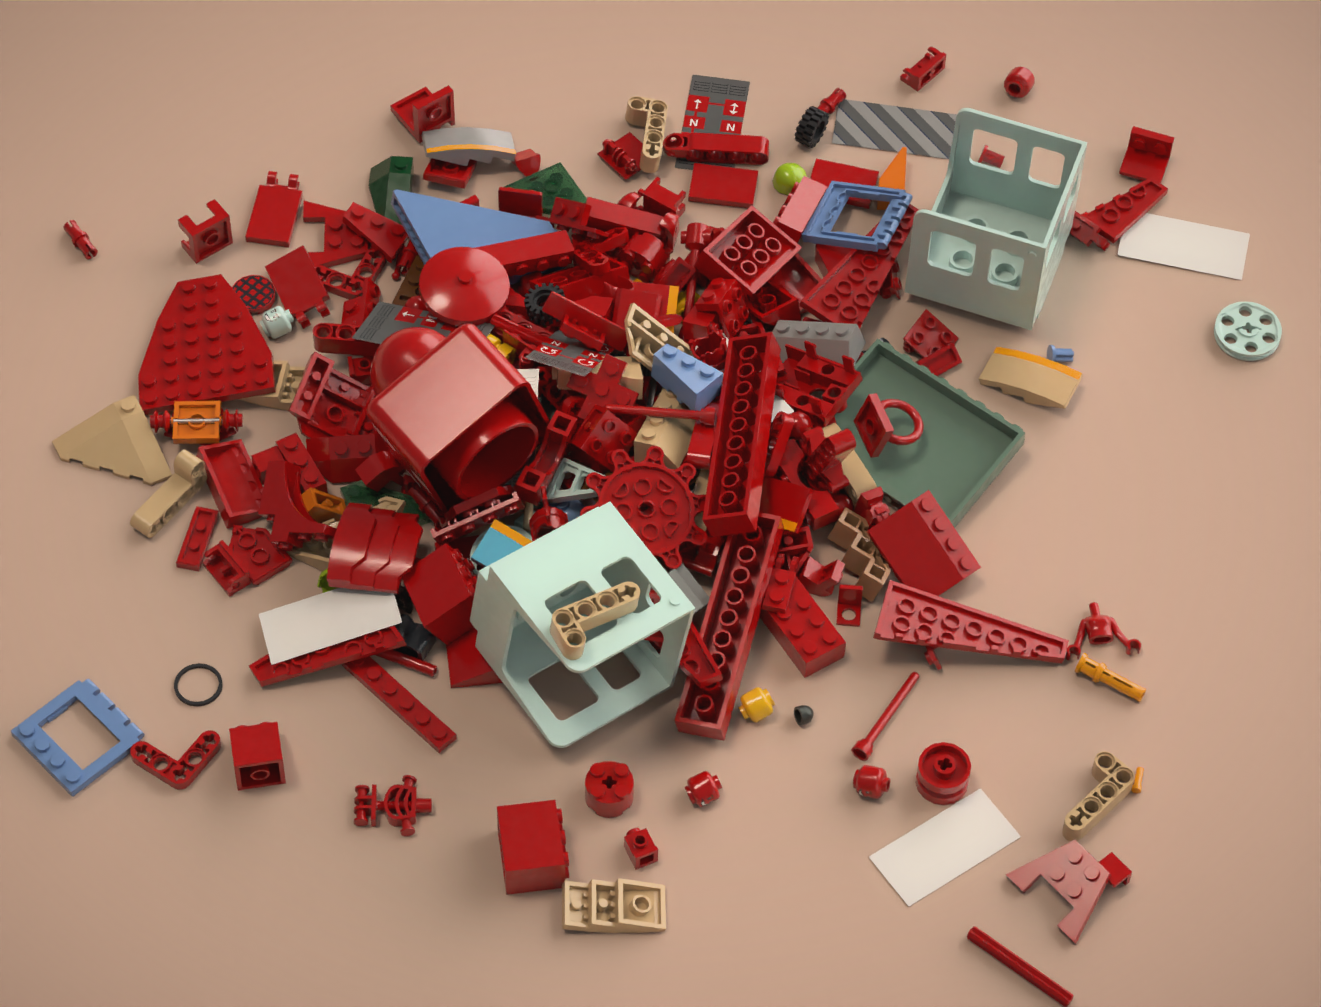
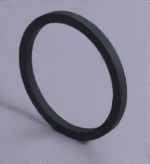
[174,663,222,706]

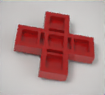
[566,354,639,420]

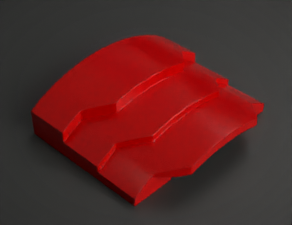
[288,352,378,439]
[327,503,423,593]

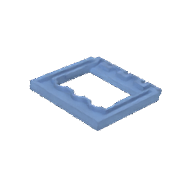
[802,181,913,252]
[11,679,145,797]

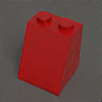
[229,722,286,791]

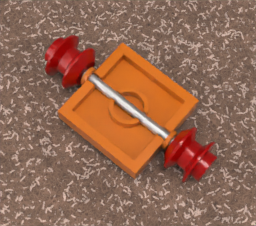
[150,401,243,444]

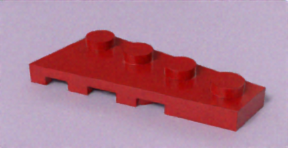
[1081,177,1168,244]

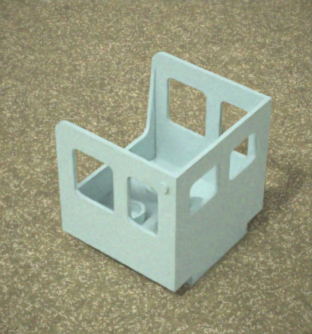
[904,108,1088,330]
[470,502,695,748]

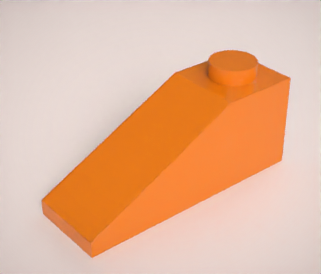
[873,147,907,210]

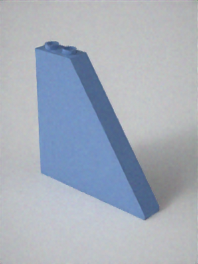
[391,189,566,285]

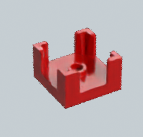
[178,199,233,264]

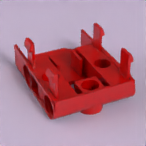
[775,340,863,428]

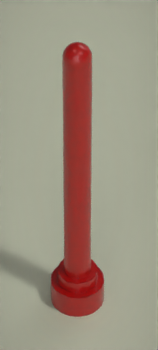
[604,404,716,426]
[851,672,919,761]

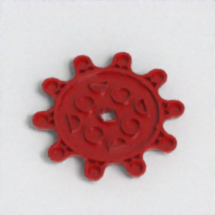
[580,446,707,569]

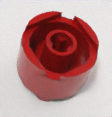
[619,232,670,283]
[585,761,634,818]

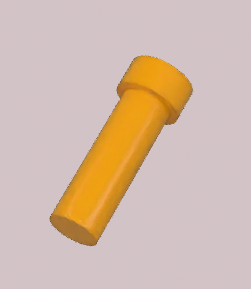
[1131,767,1144,794]

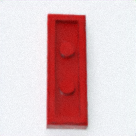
[176,506,219,572]

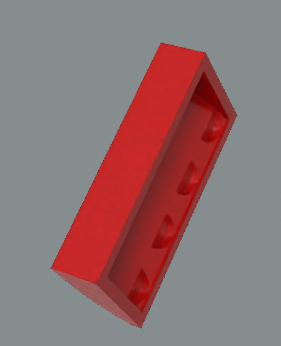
[770,253,822,314]
[196,439,263,528]

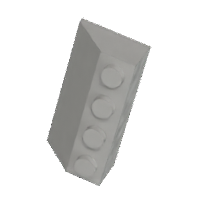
[772,320,866,366]

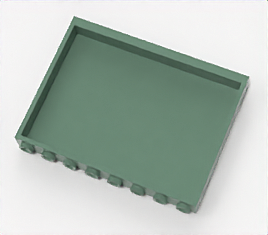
[796,338,1025,528]

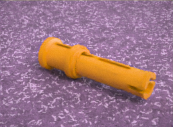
[1075,653,1146,702]

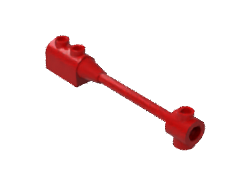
[678,222,714,345]

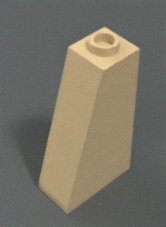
[552,356,643,399]

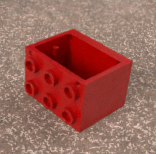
[402,543,478,645]
[497,800,569,895]

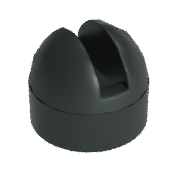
[794,705,814,725]

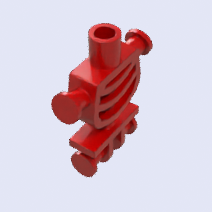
[354,775,432,836]

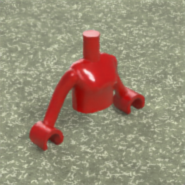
[1065,602,1141,660]

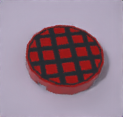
[232,275,276,315]

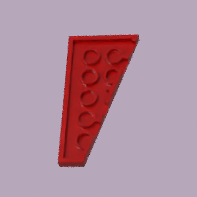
[249,625,406,687]

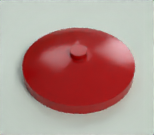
[419,247,510,326]

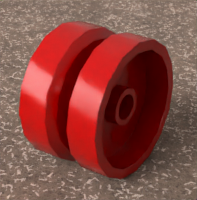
[915,742,971,805]

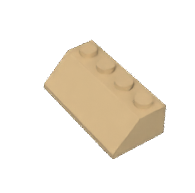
[634,387,696,469]

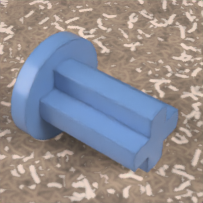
[1047,345,1074,362]

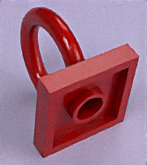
[853,393,923,458]

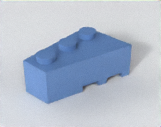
[651,344,723,411]

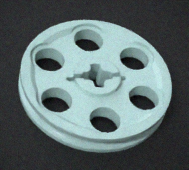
[1214,302,1282,361]

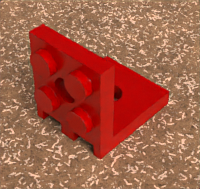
[390,85,455,143]

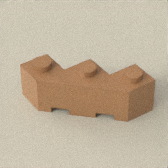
[827,507,891,602]

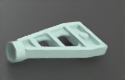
[540,458,605,503]

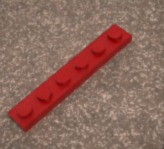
[341,656,457,753]

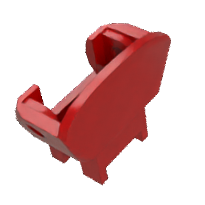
[617,177,686,254]

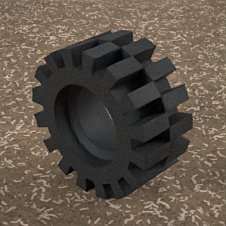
[795,106,829,148]
[524,283,565,325]

